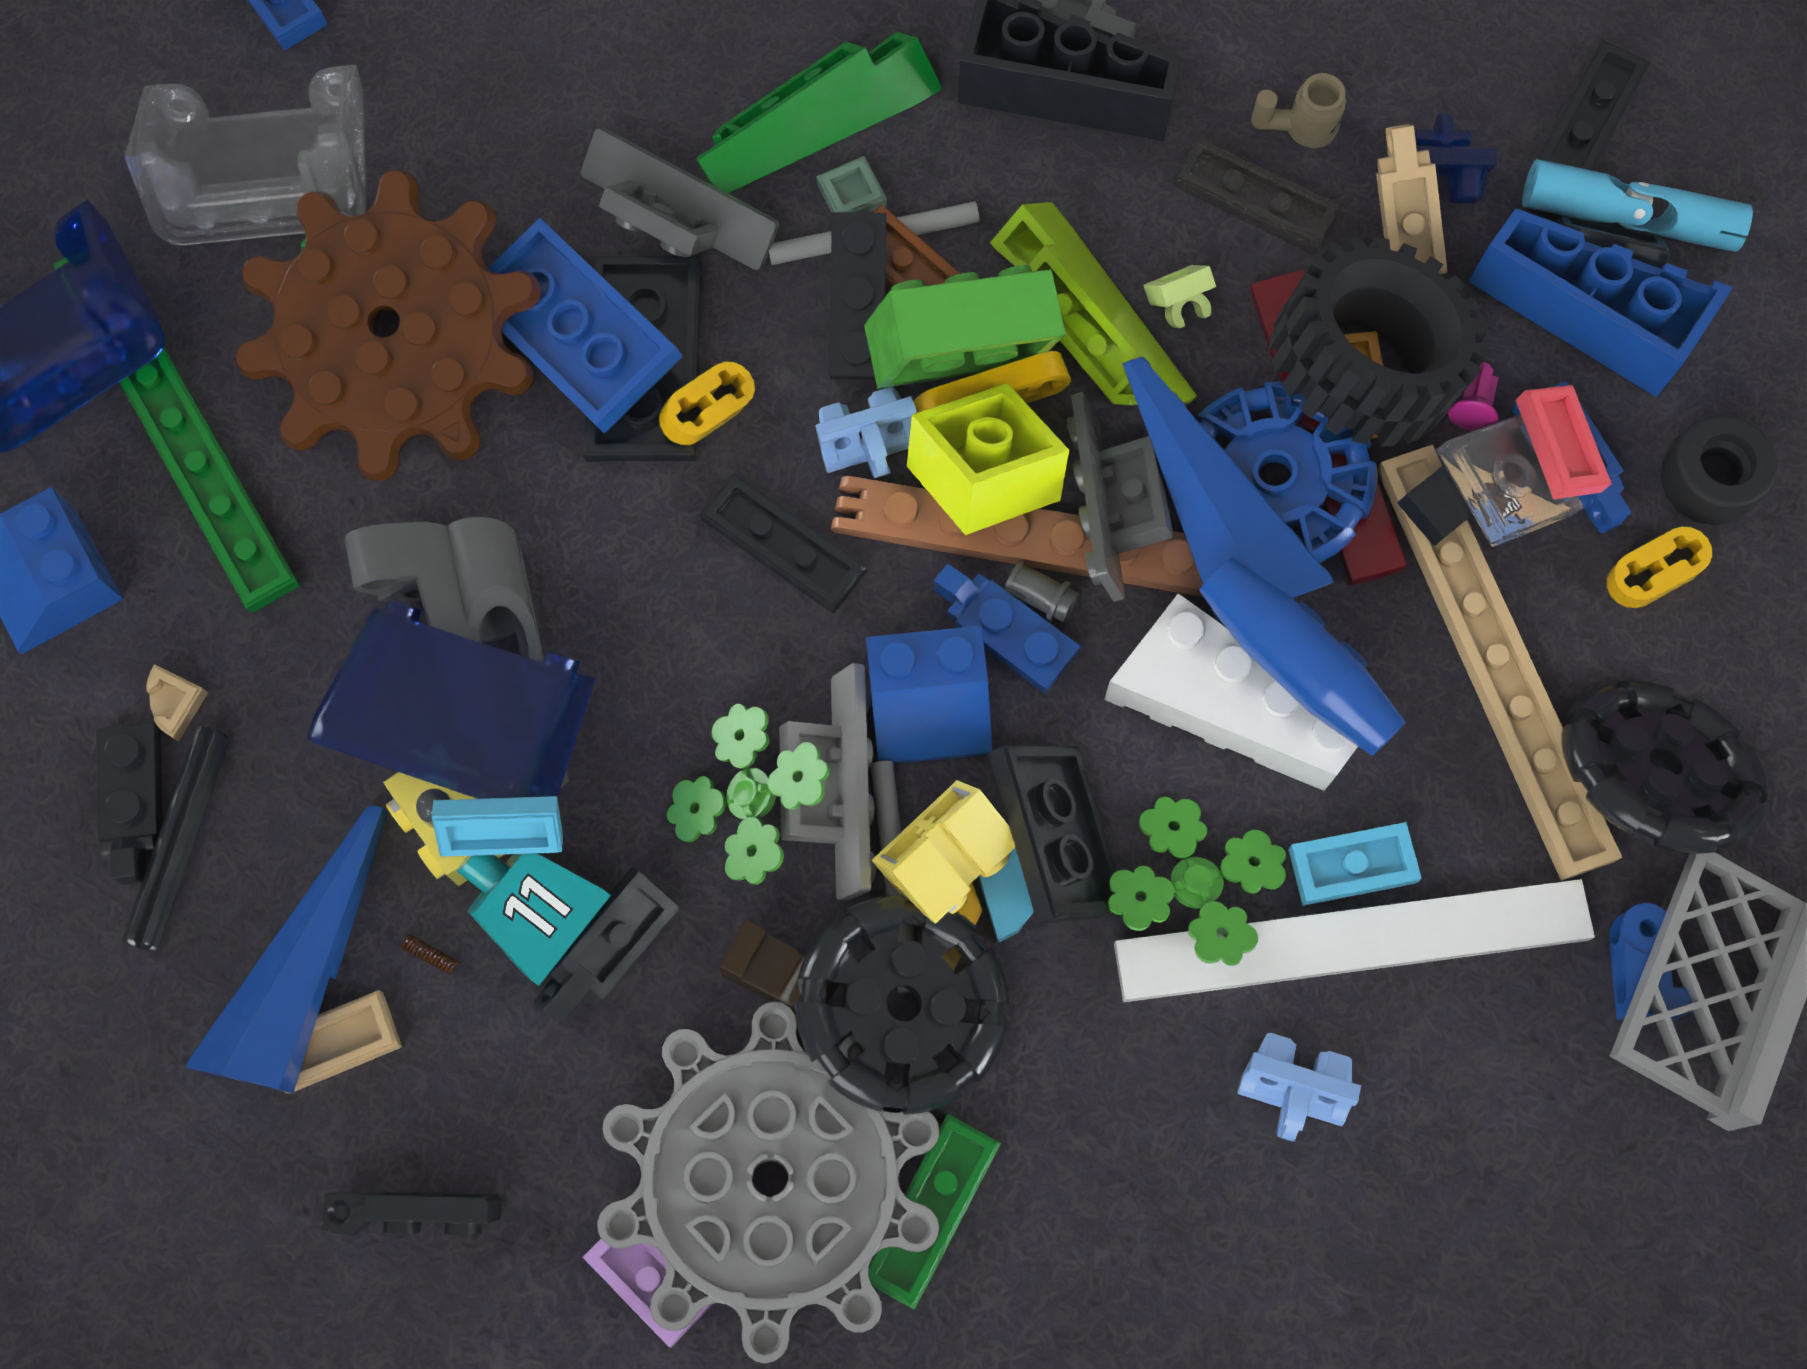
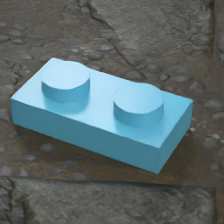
[1288,822,1422,906]

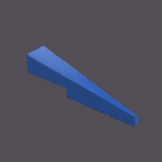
[185,806,388,1094]

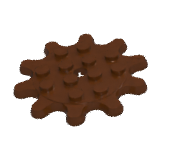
[236,169,541,482]

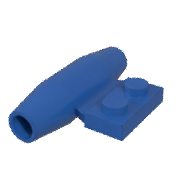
[1199,557,1406,756]

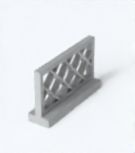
[1609,852,1807,1131]

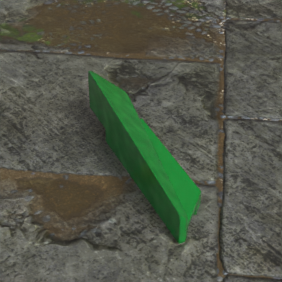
[696,32,942,193]

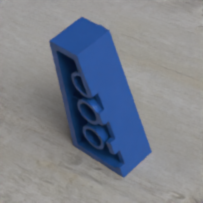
[1468,208,1733,397]

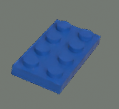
[488,218,683,433]

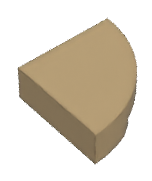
[147,664,208,742]

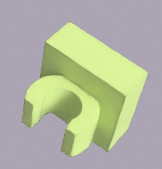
[1143,265,1216,329]

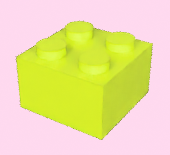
[907,383,1069,535]

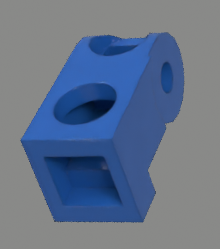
[1609,903,1693,1020]

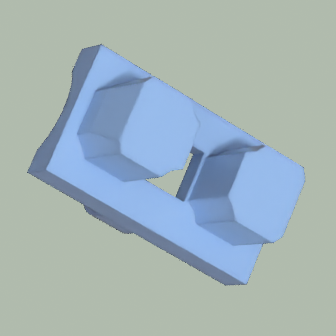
[815,387,916,478]
[1237,1033,1361,1142]

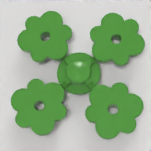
[667,704,830,885]
[1108,797,1286,966]

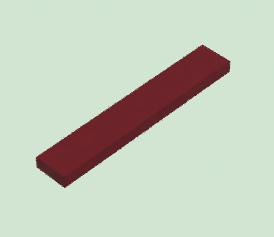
[1250,269,1407,586]

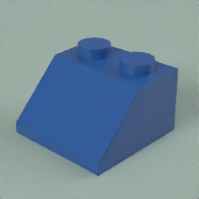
[0,487,123,655]
[866,626,992,764]

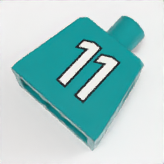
[457,853,611,986]

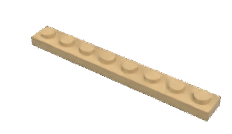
[1377,444,1622,881]

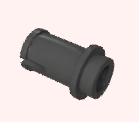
[1005,561,1080,623]

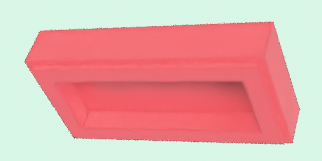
[1515,385,1612,499]

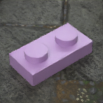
[583,1239,712,1348]

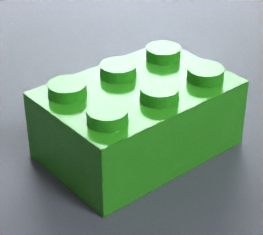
[864,265,1066,389]

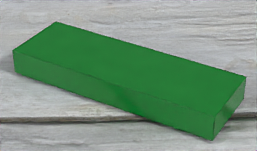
[868,1114,1001,1310]

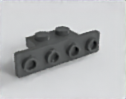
[581,127,780,270]
[1067,392,1173,602]

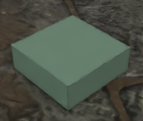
[816,156,887,213]

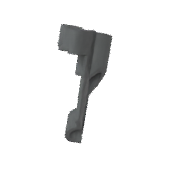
[344,517,569,796]

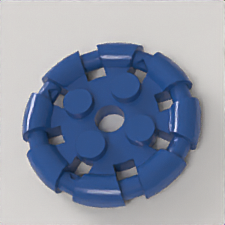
[1195,381,1378,563]

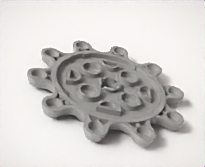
[597,1001,939,1363]

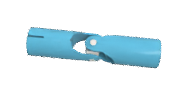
[1522,159,1753,252]

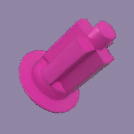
[1448,362,1499,431]

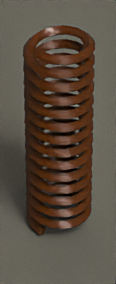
[401,935,460,975]

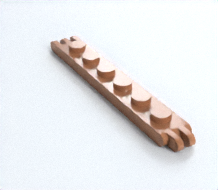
[831,476,1203,597]

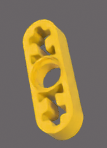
[913,351,1071,413]

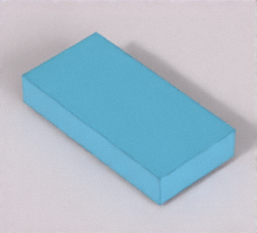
[431,796,563,857]

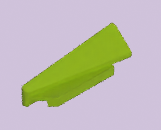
[990,202,1196,405]

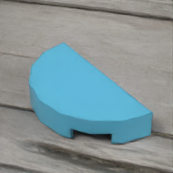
[978,848,1034,943]

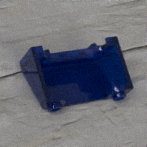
[0,200,166,452]
[306,600,595,799]

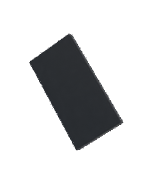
[584,256,702,462]

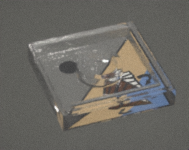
[1436,415,1584,547]

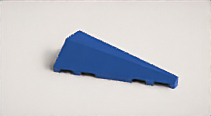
[1123,357,1334,626]

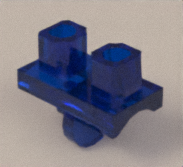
[1415,114,1497,204]

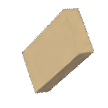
[285,990,402,1094]

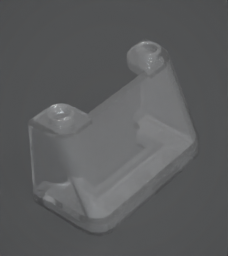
[124,65,367,246]

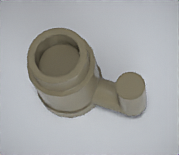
[1251,73,1346,148]

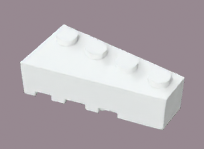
[1104,594,1358,791]

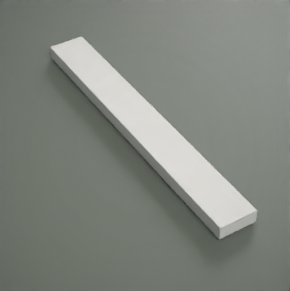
[1114,879,1595,1002]

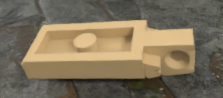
[1376,124,1447,274]

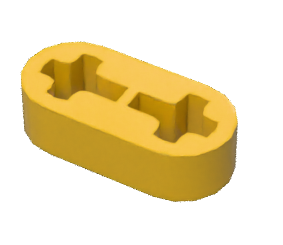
[659,362,755,445]
[1607,526,1712,608]

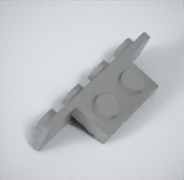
[779,663,876,901]

